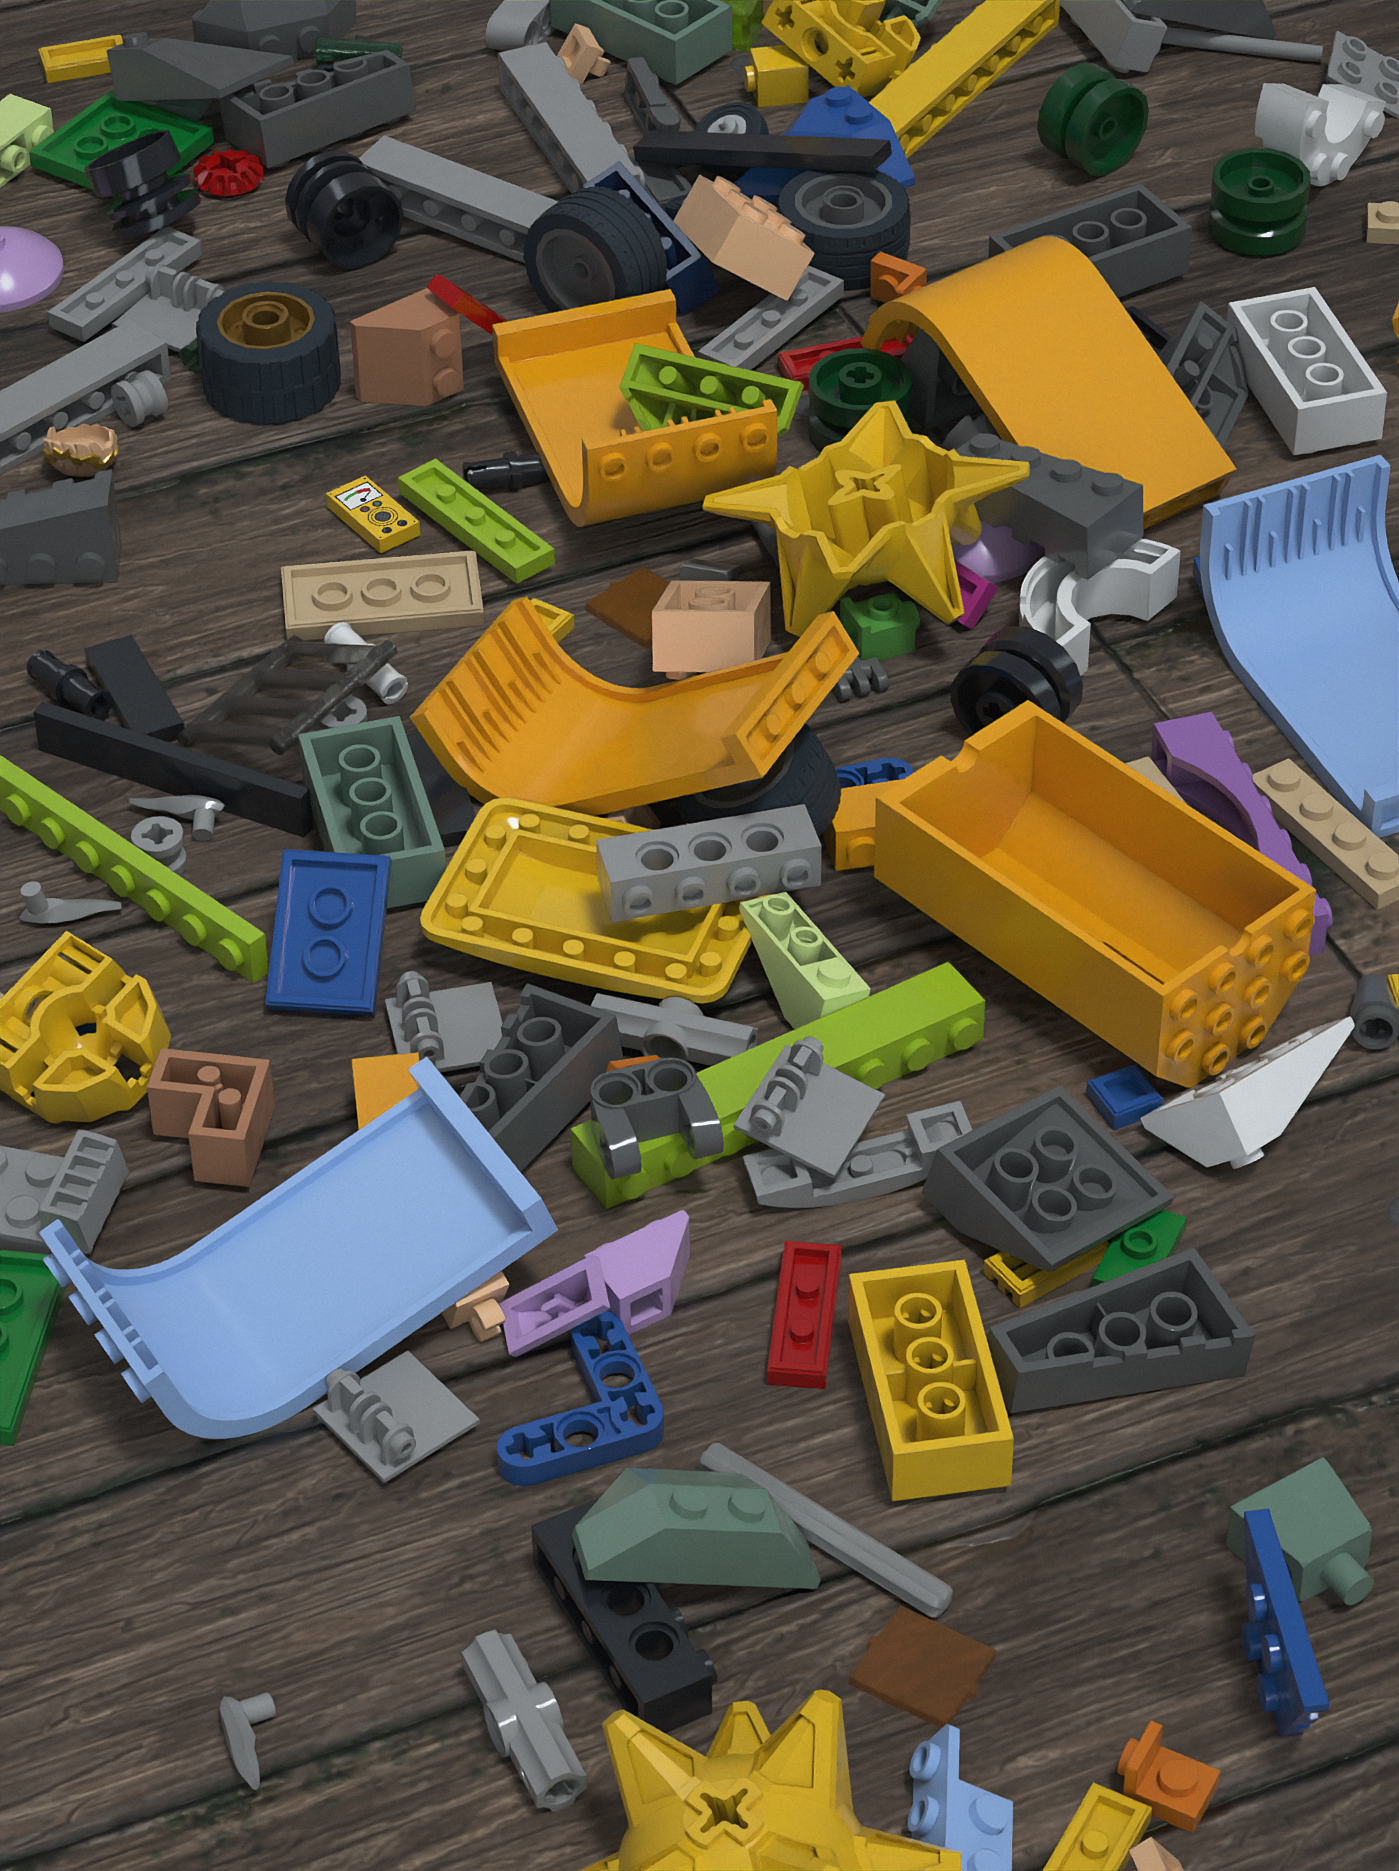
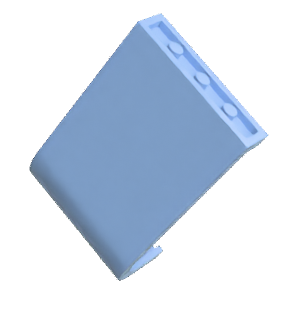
[1200,455,1399,838]
[39,1057,558,1439]

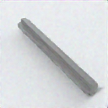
[699,1443,953,1618]

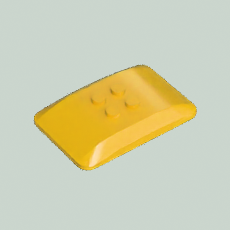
[420,797,773,1004]

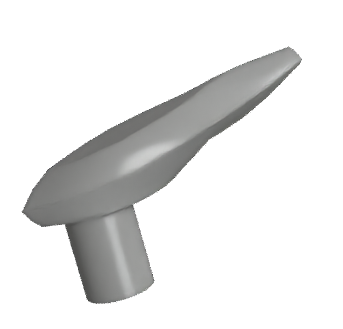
[129,795,225,841]
[19,881,122,924]
[219,1692,276,1790]

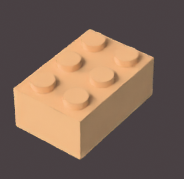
[673,175,815,301]
[652,580,771,680]

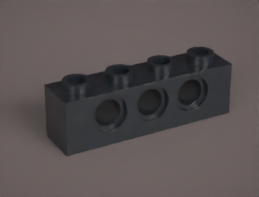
[531,1499,717,1733]

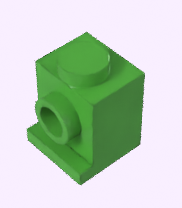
[840,592,920,662]

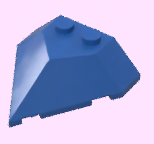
[733,86,916,203]

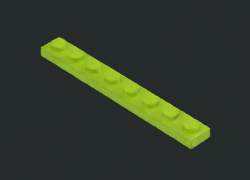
[0,755,269,984]

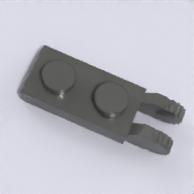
[624,57,681,137]

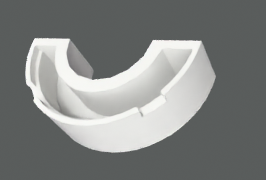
[1255,83,1387,186]
[1019,538,1181,676]

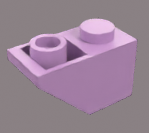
[584,1210,690,1335]

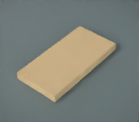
[281,551,484,642]

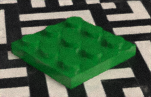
[29,90,214,199]

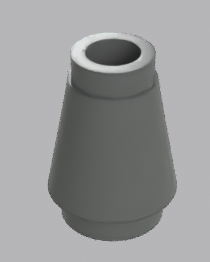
[1349,974,1399,1049]

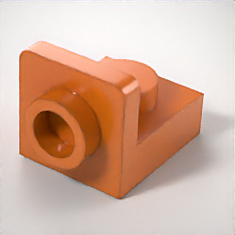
[870,252,927,303]
[1117,1720,1221,1833]

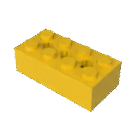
[848,1259,1014,1501]

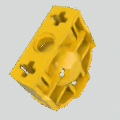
[761,0,921,97]
[0,931,171,1124]

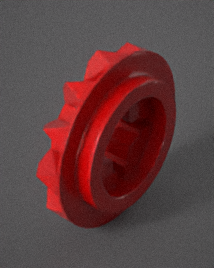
[193,148,264,197]

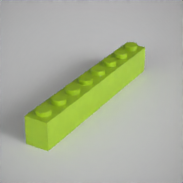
[571,962,985,1209]

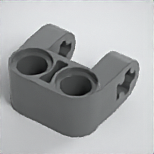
[590,1057,724,1180]

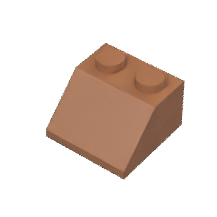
[350,288,464,407]

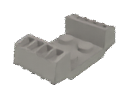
[0,1129,129,1254]

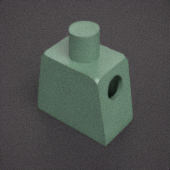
[1226,1457,1374,1605]

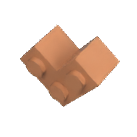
[147,1048,275,1187]

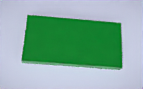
[0,1249,67,1446]

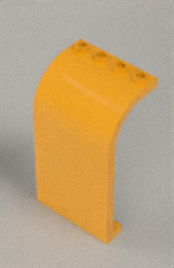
[860,236,1237,530]
[492,289,777,527]
[410,596,860,816]

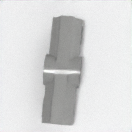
[591,993,758,1066]
[461,1630,587,1812]

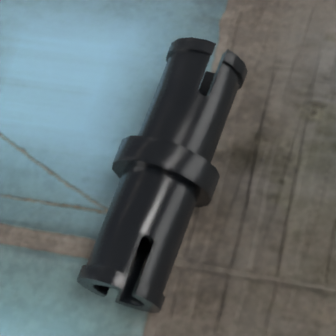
[462,451,550,490]
[26,650,112,720]

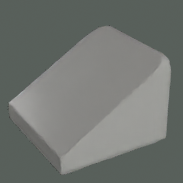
[680,558,740,581]

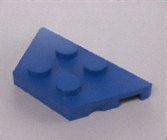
[1242,1508,1330,1736]

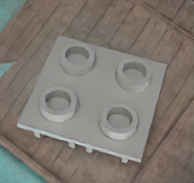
[1326,31,1399,119]
[112,264,225,355]
[385,971,503,1072]
[733,1036,885,1179]
[313,1351,480,1483]

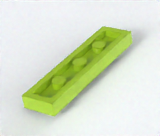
[398,459,555,584]

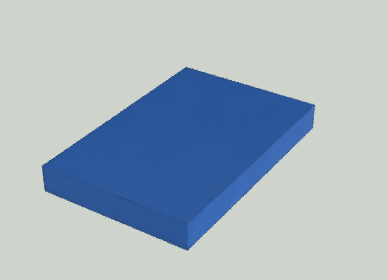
[265,849,392,1017]

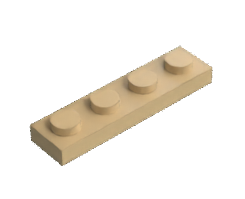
[1252,758,1399,910]

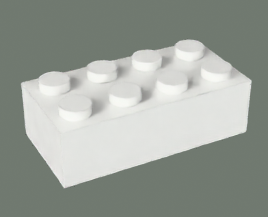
[1227,287,1387,456]

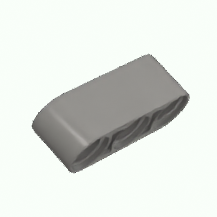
[485,0,555,51]

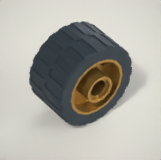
[196,281,341,425]

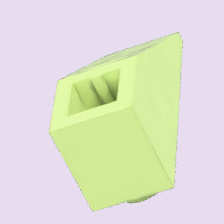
[0,94,54,188]
[739,892,871,1029]

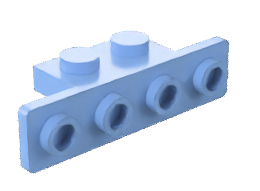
[908,1724,1013,1871]

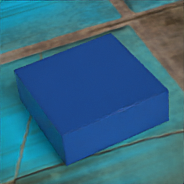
[1086,1064,1163,1130]

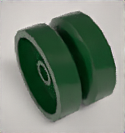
[1037,62,1149,176]
[1208,148,1310,256]
[808,348,912,452]

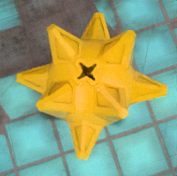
[702,401,1030,637]
[578,1690,963,1871]

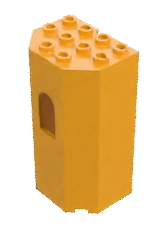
[874,700,1316,1088]

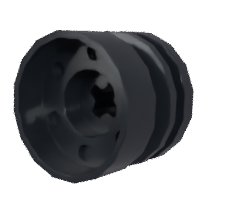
[84,130,201,240]
[285,151,404,269]

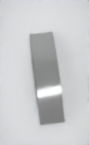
[743,1100,972,1208]

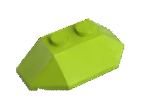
[619,343,804,439]

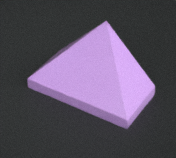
[499,1254,610,1357]

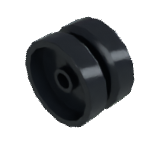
[950,626,1083,737]

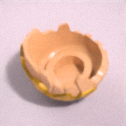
[42,423,119,477]

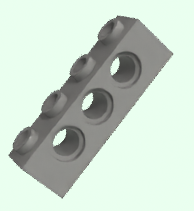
[596,804,821,922]

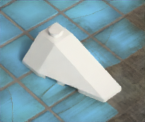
[1140,1016,1355,1169]

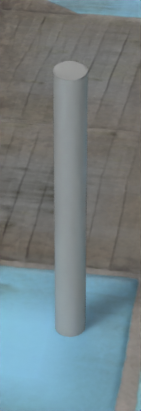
[1161,27,1324,63]

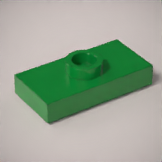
[1091,1209,1187,1287]

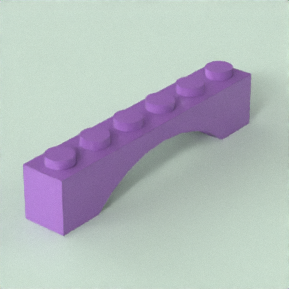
[1151,712,1333,956]

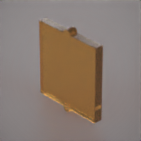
[586,566,670,649]
[849,1606,996,1728]

